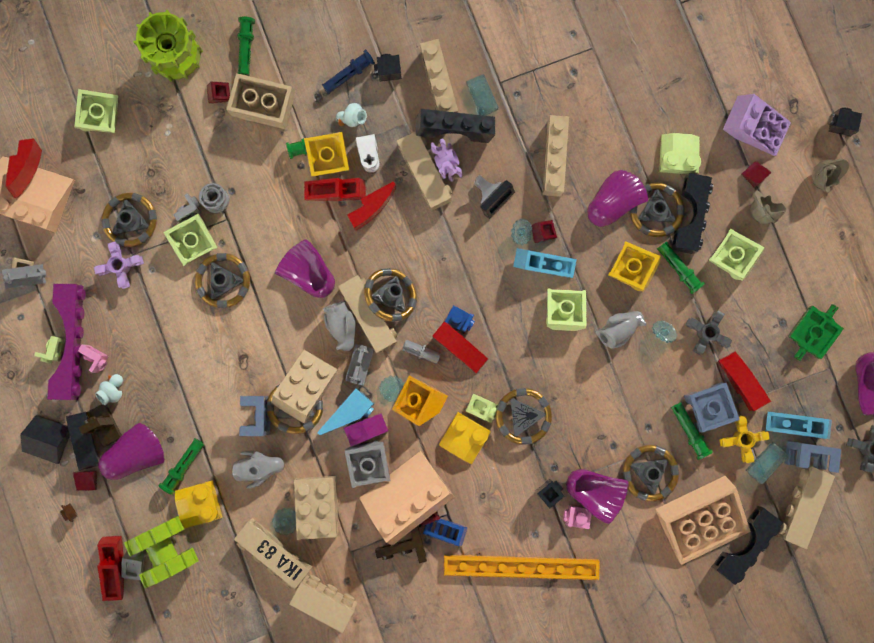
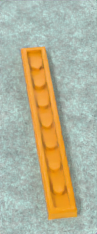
[443,555,600,580]

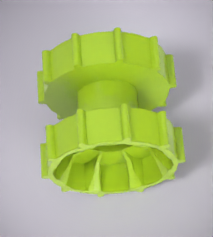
[133,10,203,82]
[124,516,199,589]

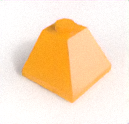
[392,375,448,426]

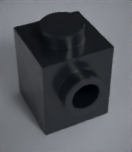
[374,54,402,82]
[828,107,862,137]
[535,479,565,509]

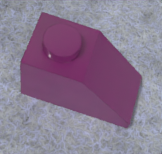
[344,413,388,446]

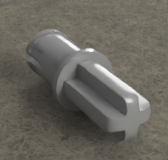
[402,340,441,364]

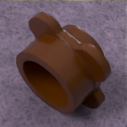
[60,503,78,522]

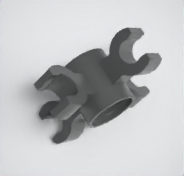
[685,310,732,355]
[846,425,874,473]

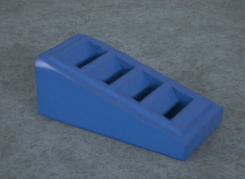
[423,518,467,546]

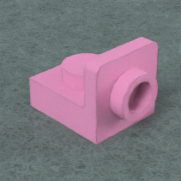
[78,345,108,373]
[563,505,592,529]

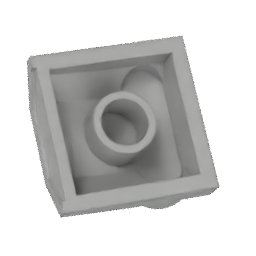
[345,441,390,488]

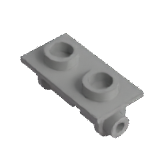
[2,264,46,289]
[345,344,374,386]

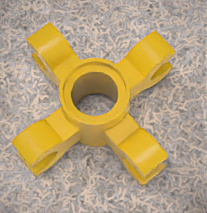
[719,415,770,463]

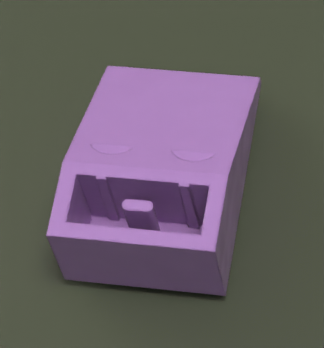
[723,94,791,156]

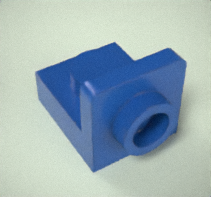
[445,305,475,333]

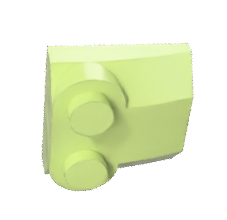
[74,89,118,133]
[659,133,701,174]
[163,214,218,266]
[709,229,764,281]
[546,288,587,331]

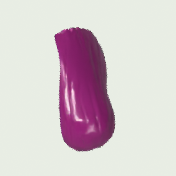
[587,170,648,227]
[275,239,335,298]
[855,352,874,416]
[98,423,165,480]
[566,469,628,524]

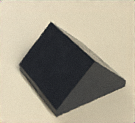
[20,415,70,464]

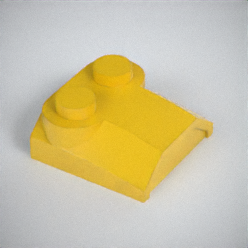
[304,132,349,177]
[608,241,661,292]
[439,412,491,464]
[175,480,223,529]

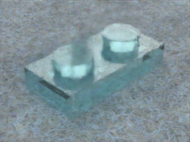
[466,74,499,116]
[746,442,788,484]

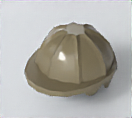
[812,159,849,193]
[751,190,786,224]

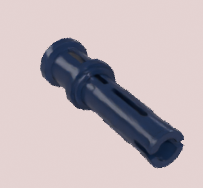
[321,49,375,95]

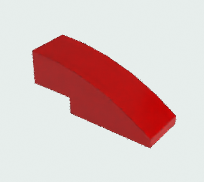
[5,138,42,198]
[304,178,366,201]
[347,181,396,231]
[432,321,488,373]
[718,351,771,411]
[97,536,124,601]

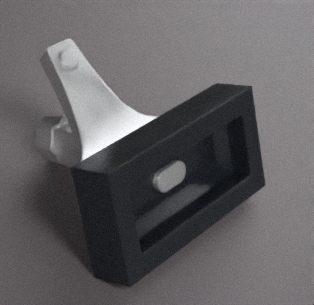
[474,175,515,219]

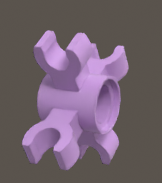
[431,139,462,182]
[94,242,144,289]

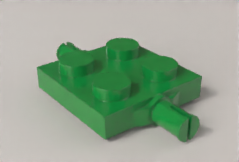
[788,304,844,361]

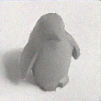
[323,300,356,351]
[596,311,646,349]
[232,451,284,488]

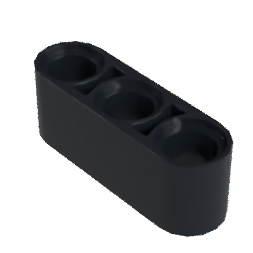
[66,411,99,471]

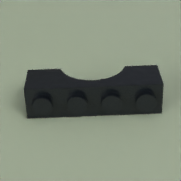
[416,109,495,143]
[671,173,713,254]
[711,506,783,585]

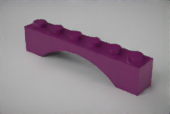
[47,283,86,400]

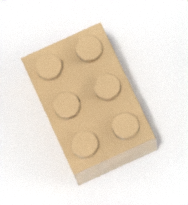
[227,73,295,129]
[271,350,337,424]
[294,475,339,540]
[289,575,357,633]

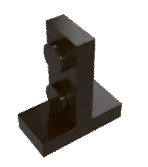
[78,404,122,447]
[375,526,427,564]

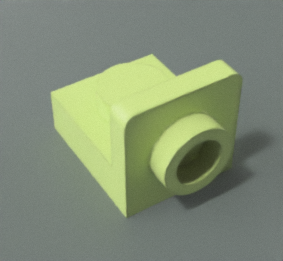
[34,336,66,363]
[466,394,498,423]

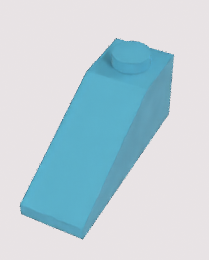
[513,248,577,278]
[317,389,374,435]
[766,412,832,440]

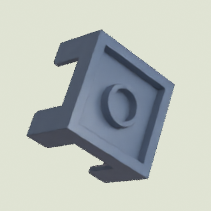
[684,383,740,432]
[239,396,271,436]
[784,441,841,473]

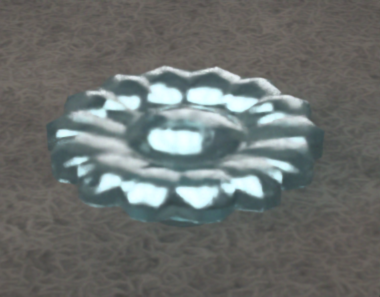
[511,219,533,245]
[652,320,677,343]
[379,376,405,402]
[272,508,296,535]

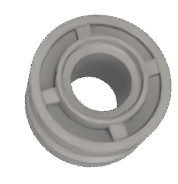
[199,183,230,213]

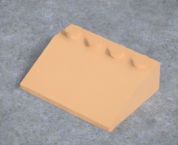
[0,156,75,233]
[360,451,454,545]
[655,476,751,565]

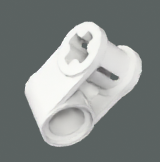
[356,134,380,173]

